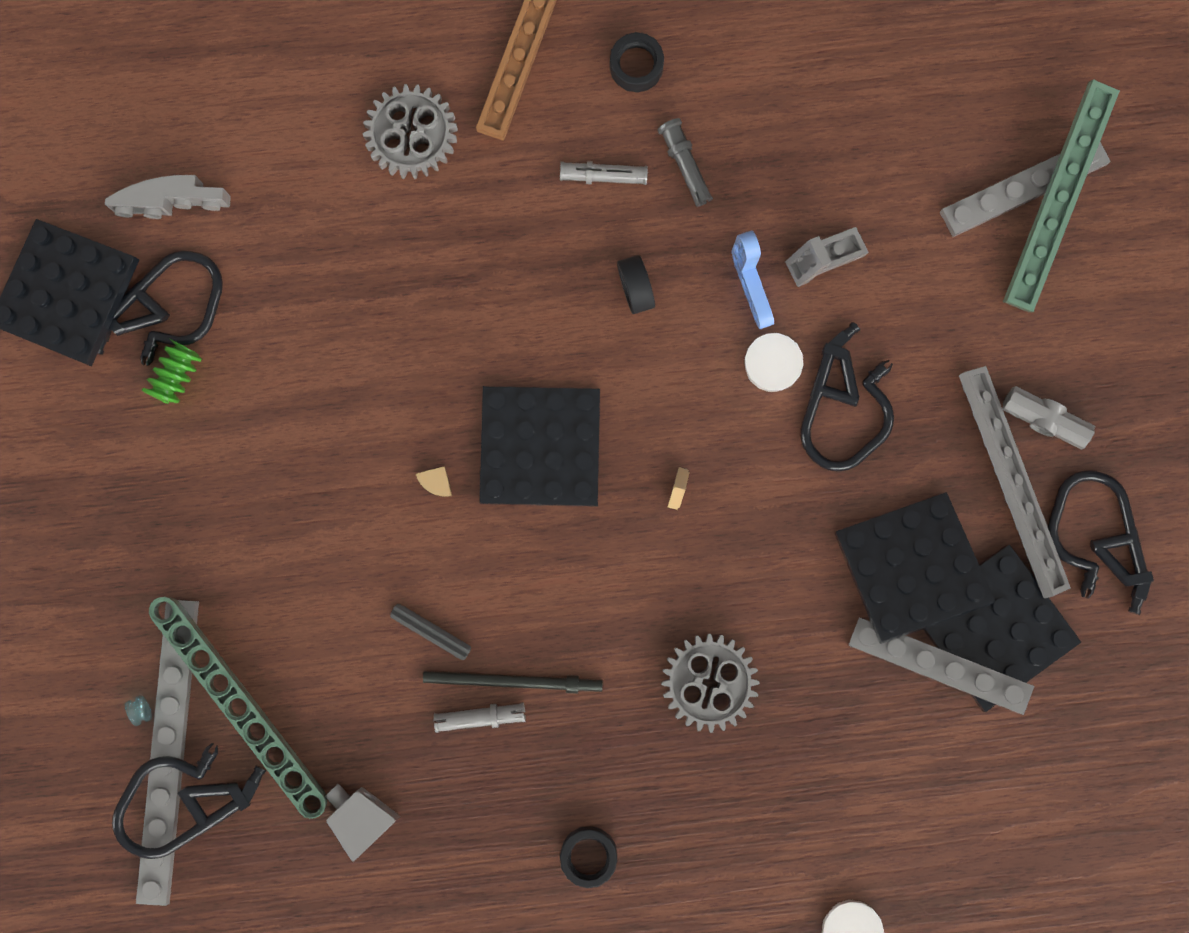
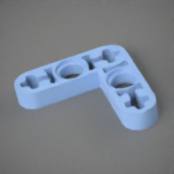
[732,230,774,329]

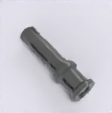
[657,118,713,207]

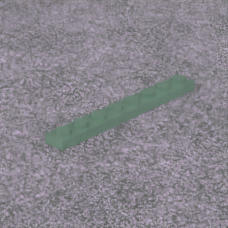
[1003,80,1120,312]

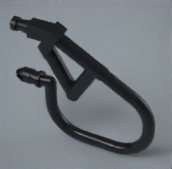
[98,251,223,366]
[800,322,894,471]
[1048,470,1154,615]
[112,743,266,859]

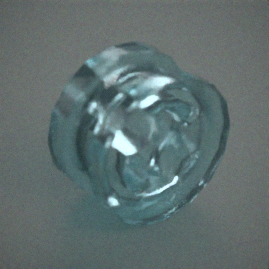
[125,695,152,726]

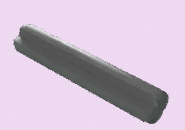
[390,604,471,660]

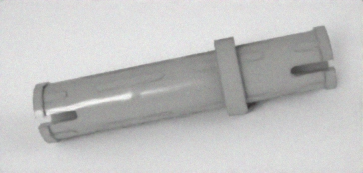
[560,161,648,185]
[434,703,526,733]

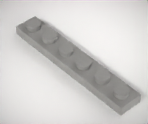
[940,142,1111,237]
[848,617,1034,715]

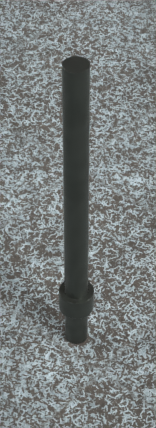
[423,671,603,694]

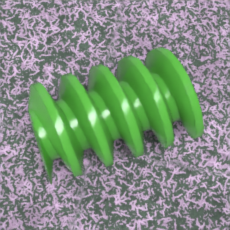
[141,338,202,404]

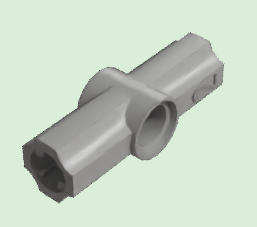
[1002,386,1095,450]

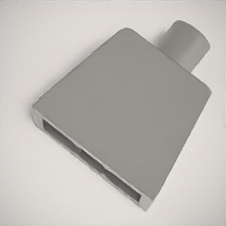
[325,784,400,862]

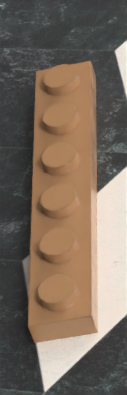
[476,0,557,141]

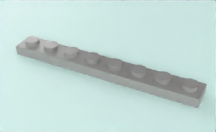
[959,366,1071,598]

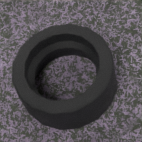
[610,32,665,93]
[617,255,655,314]
[560,826,618,888]

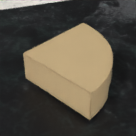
[416,467,452,497]
[668,467,690,510]

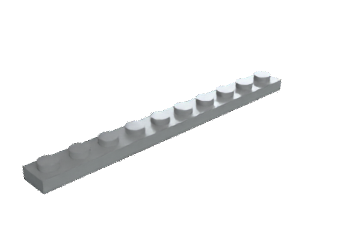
[136,600,199,906]

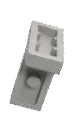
[785,227,869,287]

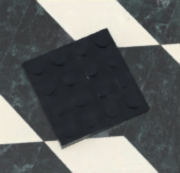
[0,219,139,367]
[480,386,600,507]
[835,492,995,644]
[923,545,1081,712]

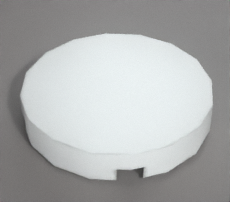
[744,333,803,392]
[822,900,884,933]

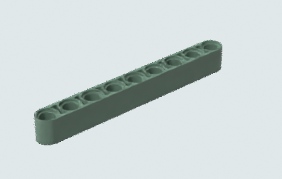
[149,597,328,819]

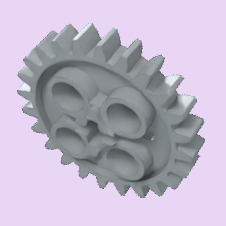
[363,84,458,179]
[661,634,760,733]

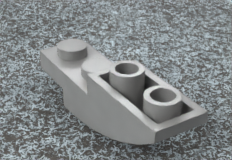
[105,175,231,219]

